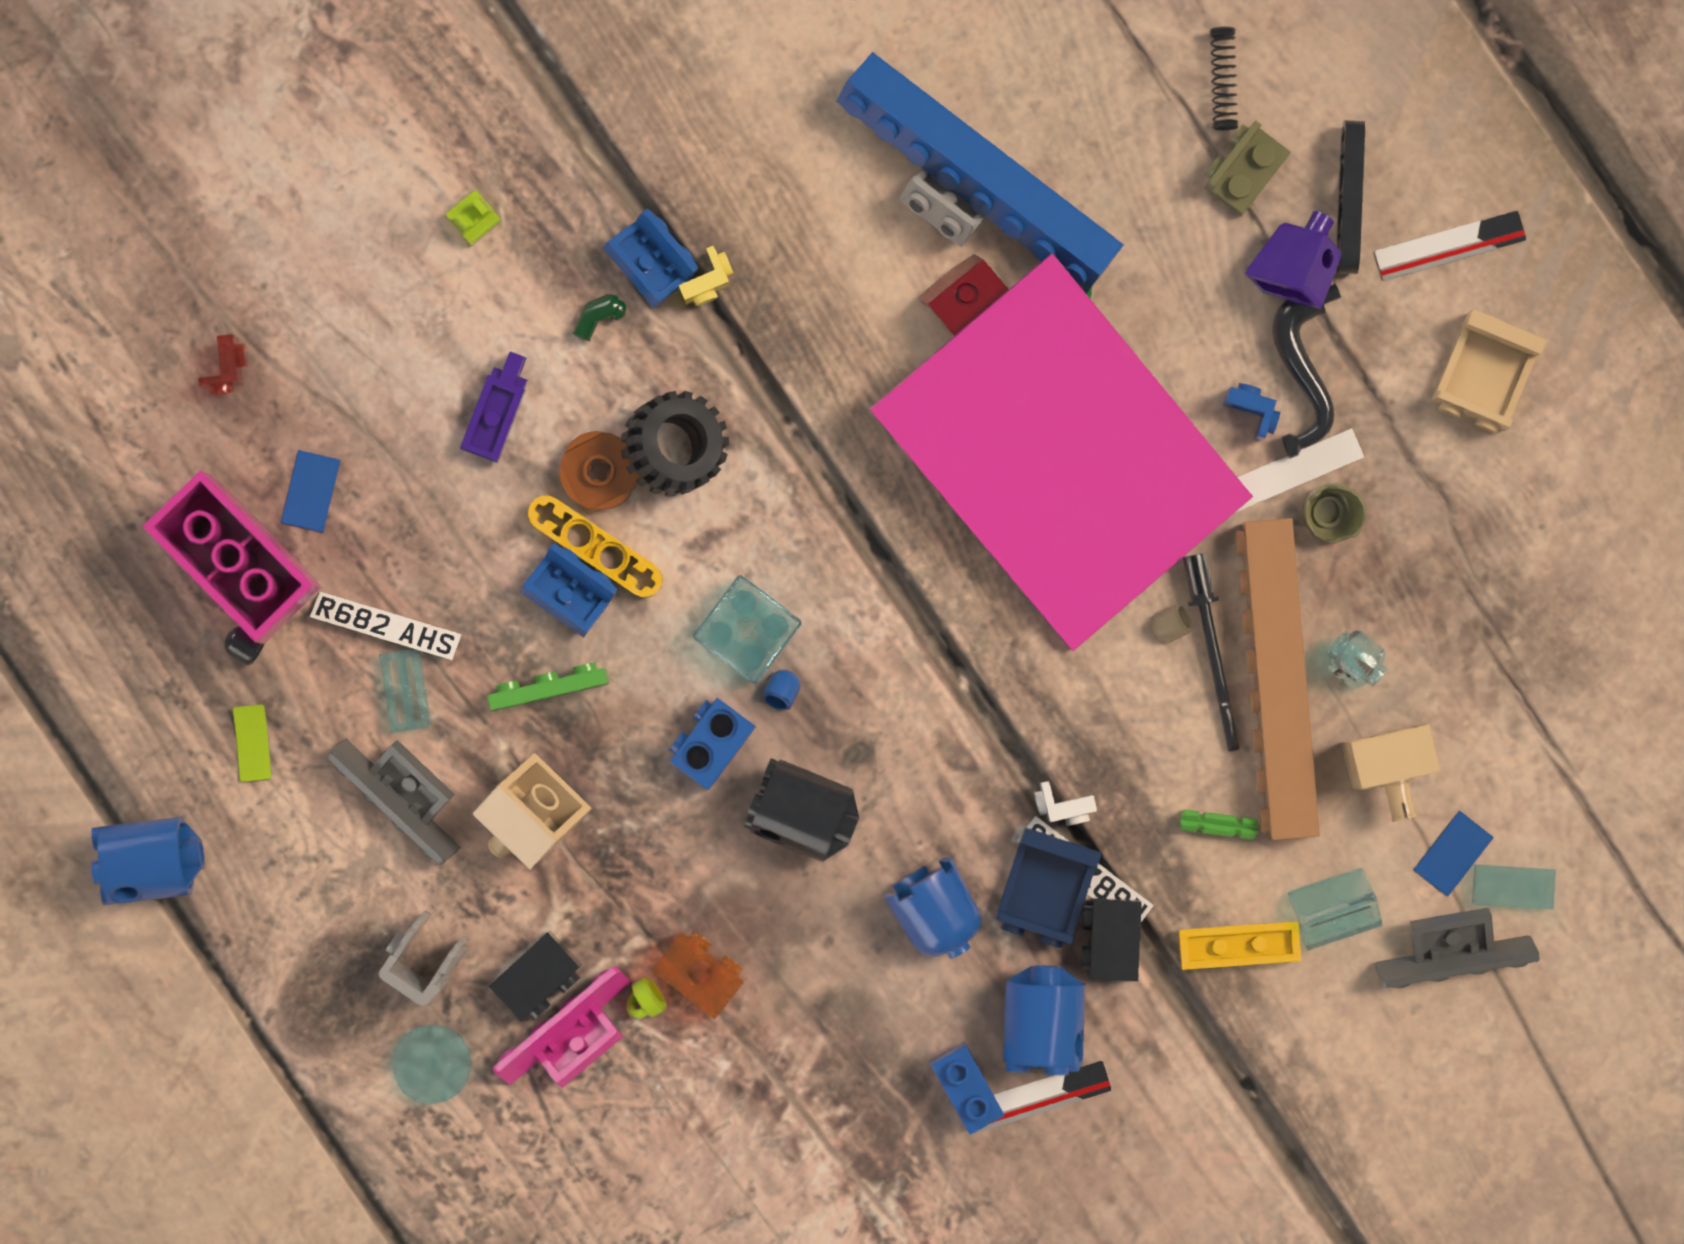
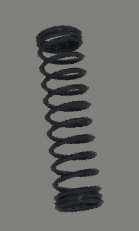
[1210,26,1239,131]

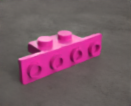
[493,966,632,1088]

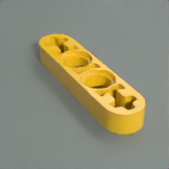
[528,496,663,598]

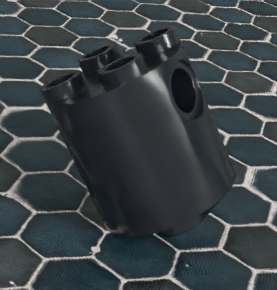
[744,758,860,863]

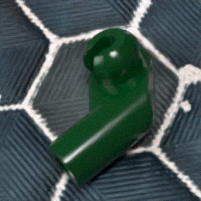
[572,294,627,342]

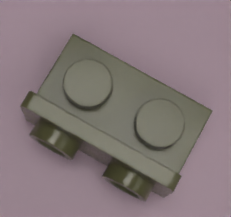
[1204,120,1291,217]

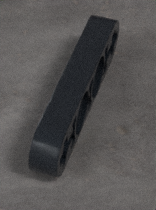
[1336,120,1365,274]

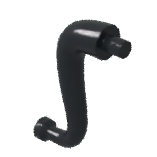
[1272,283,1341,459]

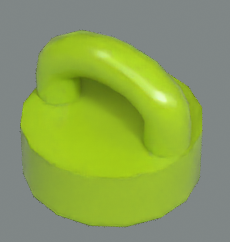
[626,977,667,1019]

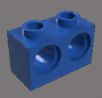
[669,698,757,790]
[930,1042,1005,1135]

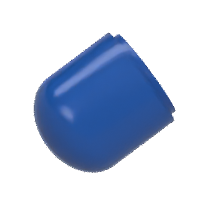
[762,670,801,710]

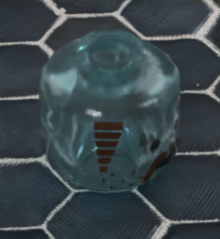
[1326,630,1387,689]

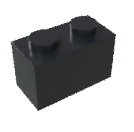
[1081,898,1142,981]
[489,930,582,1022]

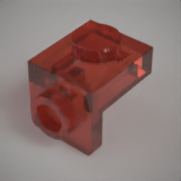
[198,334,248,395]

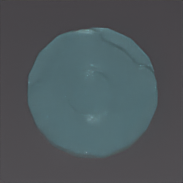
[392,1024,473,1104]

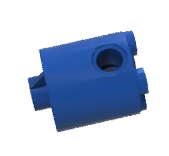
[91,817,205,905]
[1003,965,1086,1075]

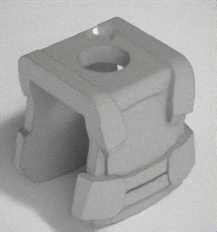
[379,911,469,1006]

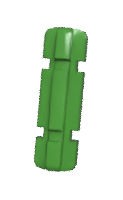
[1180,809,1258,840]

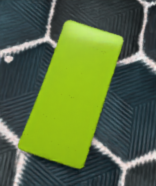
[233,704,271,782]

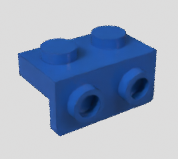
[603,209,698,308]
[519,543,617,638]

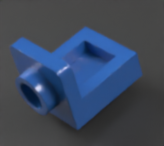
[1223,383,1280,441]

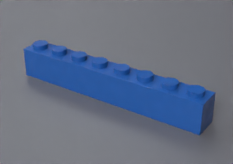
[836,52,1124,294]

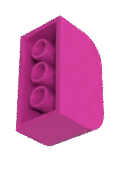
[143,470,322,644]

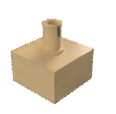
[1341,724,1440,822]
[473,753,592,870]

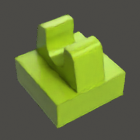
[445,189,502,246]

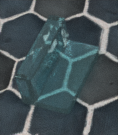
[1288,868,1383,951]

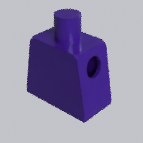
[1245,211,1341,309]

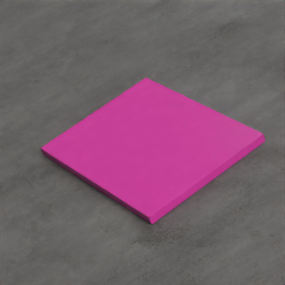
[869,254,1253,651]

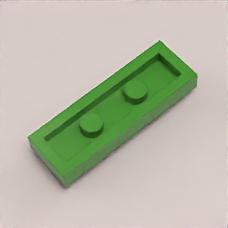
[487,662,610,711]

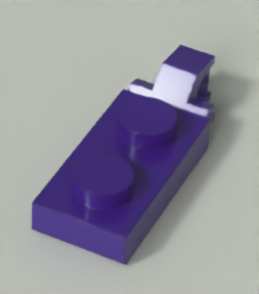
[460,351,528,463]

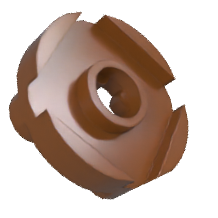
[559,431,638,511]

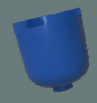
[883,857,981,959]

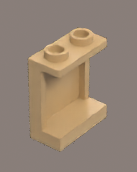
[1431,309,1547,433]

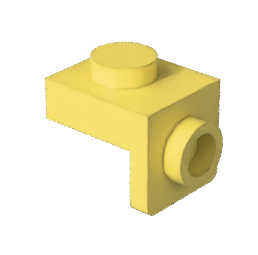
[679,245,734,307]

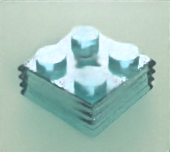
[693,575,802,684]

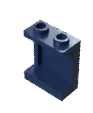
[995,827,1102,948]

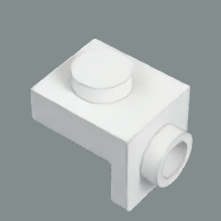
[1034,781,1097,826]

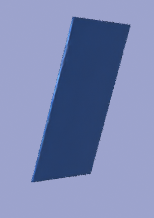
[281,450,341,532]
[1414,811,1494,896]

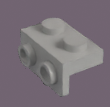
[898,168,986,247]

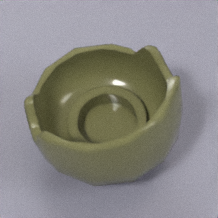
[1302,483,1367,543]

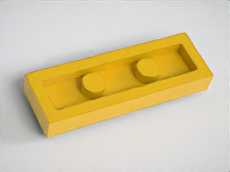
[1178,921,1302,970]

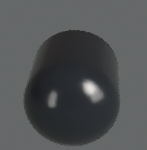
[224,626,265,665]

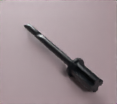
[1183,552,1239,752]

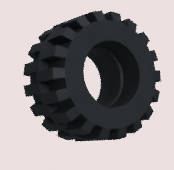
[621,391,729,496]

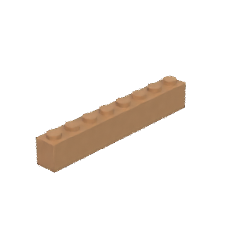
[1235,518,1320,840]

